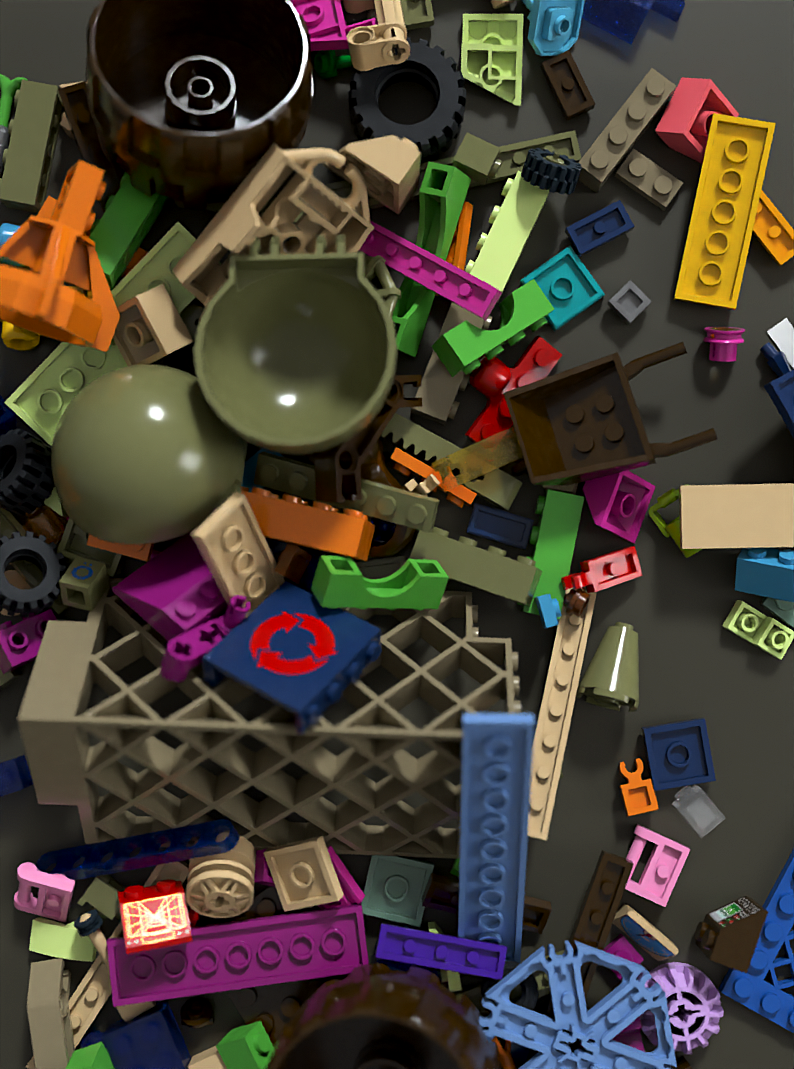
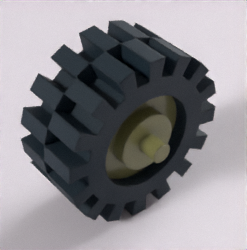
[521,148,582,194]

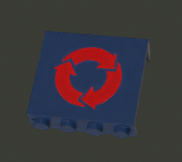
[202,581,382,735]

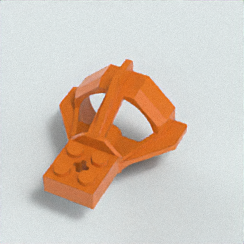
[0,160,120,352]

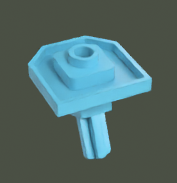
[521,0,585,56]

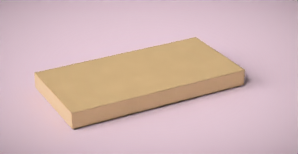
[679,483,794,549]
[192,491,285,618]

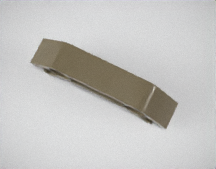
[27,958,75,1069]

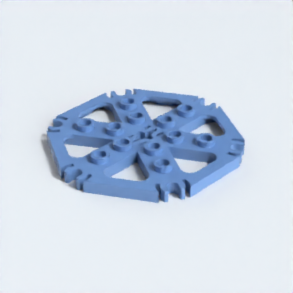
[479,940,677,1069]

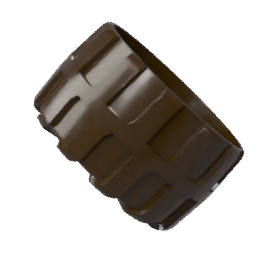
[85,0,313,210]
[266,963,501,1069]

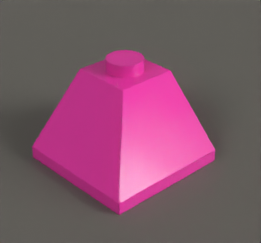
[583,470,656,544]

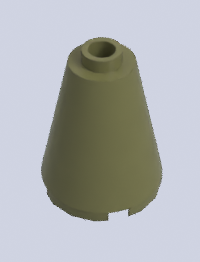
[576,622,639,712]

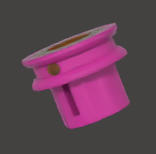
[703,327,745,362]

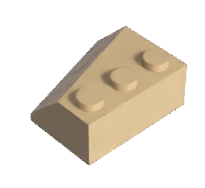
[323,135,421,215]

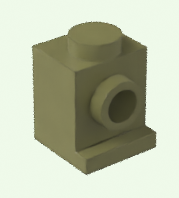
[78,871,126,921]

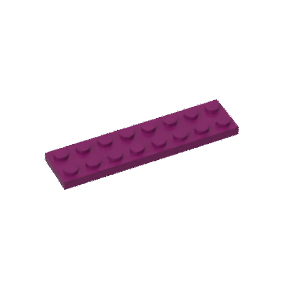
[106,904,369,1007]

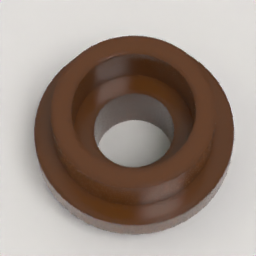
[563,587,591,617]

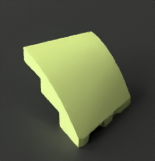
[461,14,524,106]

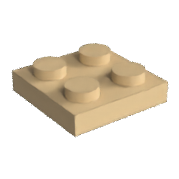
[263,836,344,912]

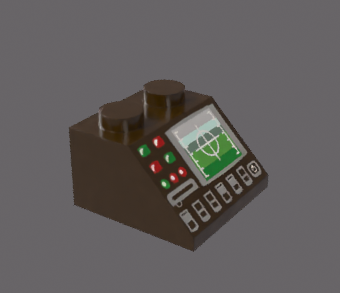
[695,896,768,974]

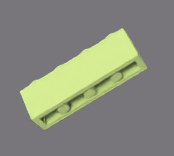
[465,171,549,303]

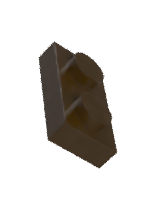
[540,50,595,121]

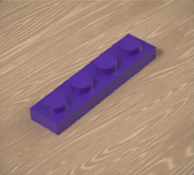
[375,923,507,980]

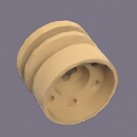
[186,832,256,918]

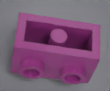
[0,609,57,674]

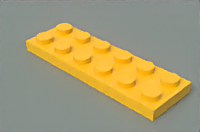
[674,113,776,310]

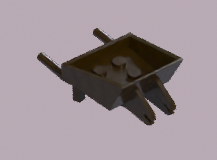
[502,342,718,486]

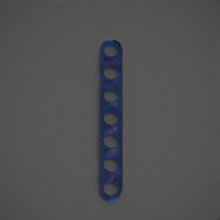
[35,819,239,880]

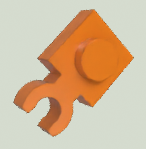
[618,758,659,817]

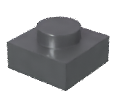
[607,280,652,325]

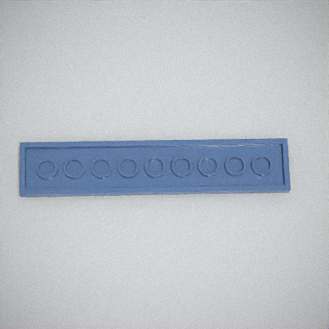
[458,713,534,963]

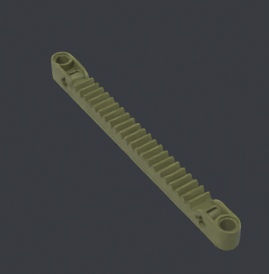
[179,302,522,511]

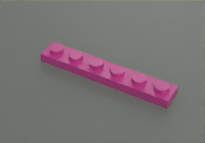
[359,220,502,321]

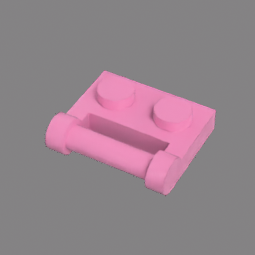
[625,824,691,907]
[13,862,75,923]

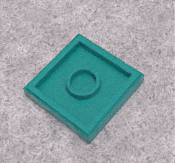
[519,246,605,332]

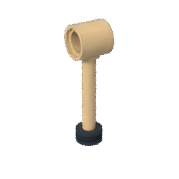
[74,910,156,1022]

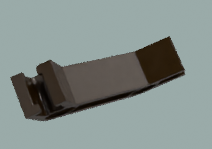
[314,375,422,503]

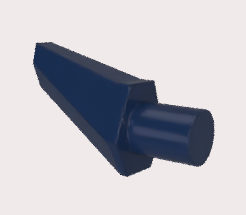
[760,342,791,377]

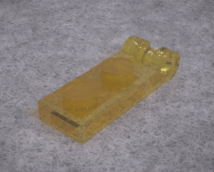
[432,427,523,492]

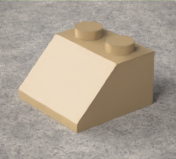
[113,284,194,366]

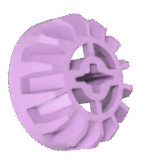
[639,962,723,1054]

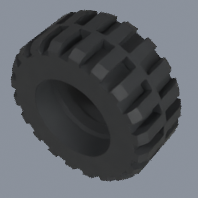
[348,37,466,164]

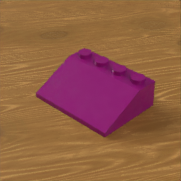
[112,526,276,641]

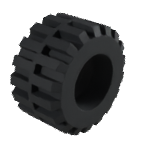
[0,429,55,516]
[0,531,66,617]

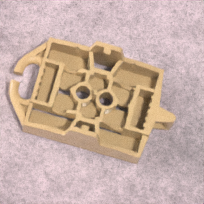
[172,143,375,323]

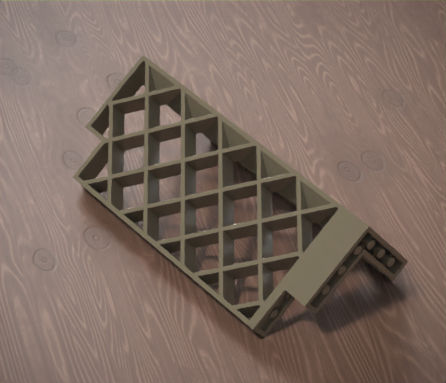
[18,578,521,859]

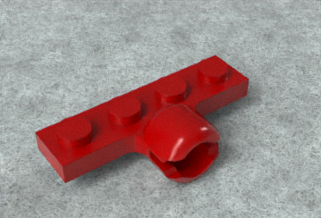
[465,336,562,454]

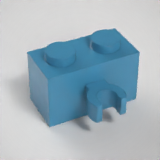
[735,548,794,602]

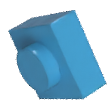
[534,594,561,628]

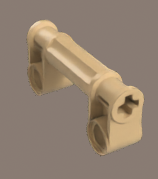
[342,0,410,71]

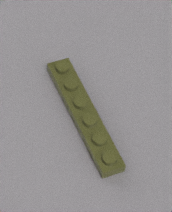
[254,452,439,533]

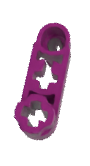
[160,595,251,682]

